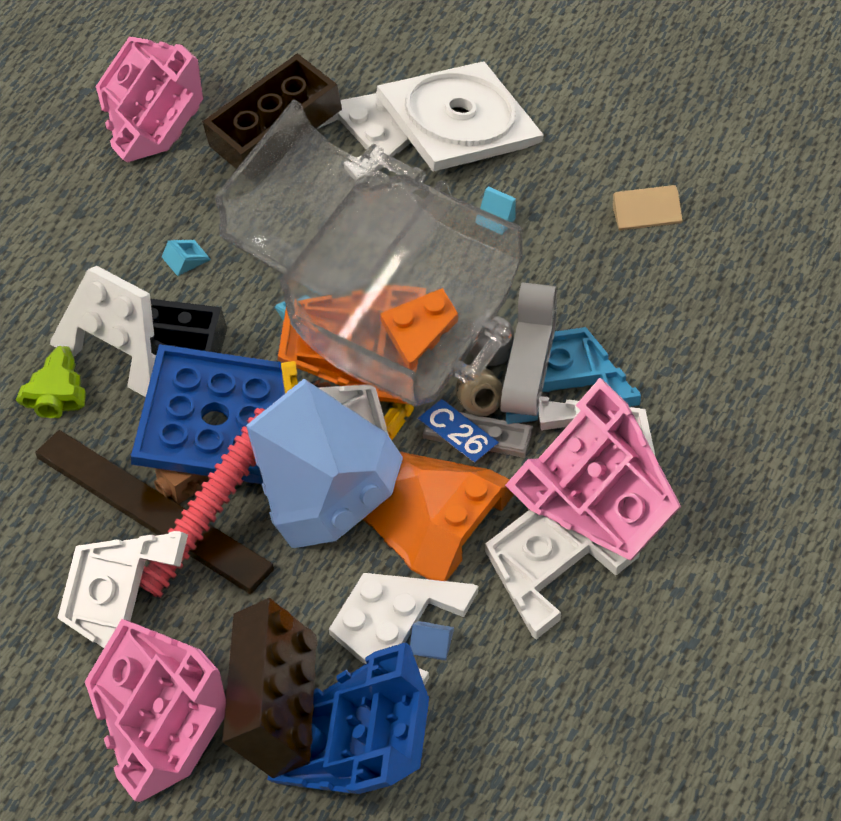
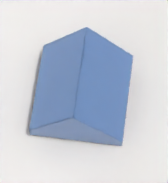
[410,621,454,660]

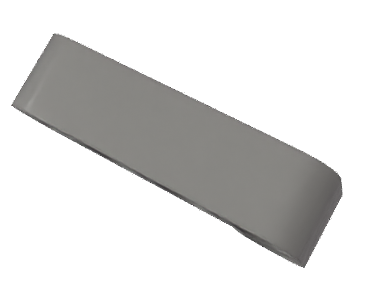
[501,282,557,416]

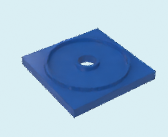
[131,344,285,484]

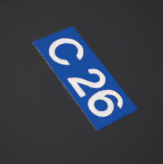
[417,399,499,463]

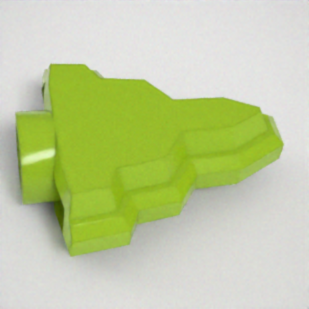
[16,346,86,418]

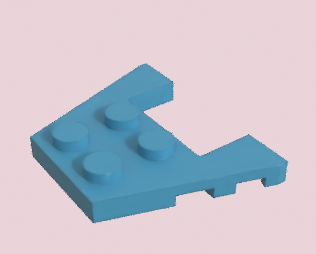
[506,327,641,424]

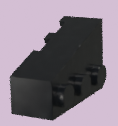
[150,299,227,355]

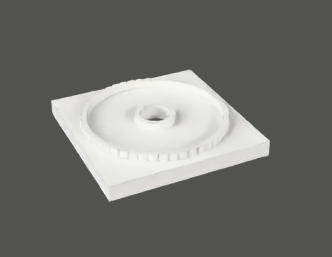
[376,61,544,172]

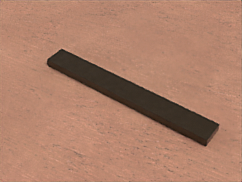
[35,430,274,595]

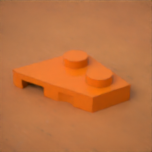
[380,288,458,371]

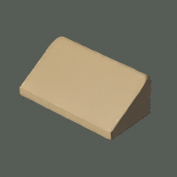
[613,185,682,230]

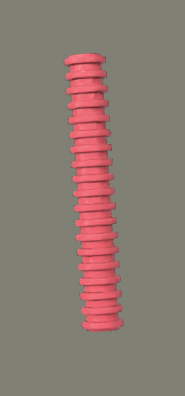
[139,408,264,598]

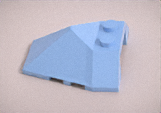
[246,379,403,548]

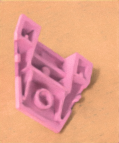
[96,37,203,162]
[505,378,681,560]
[85,619,226,802]

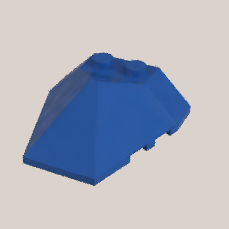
[267,642,429,794]

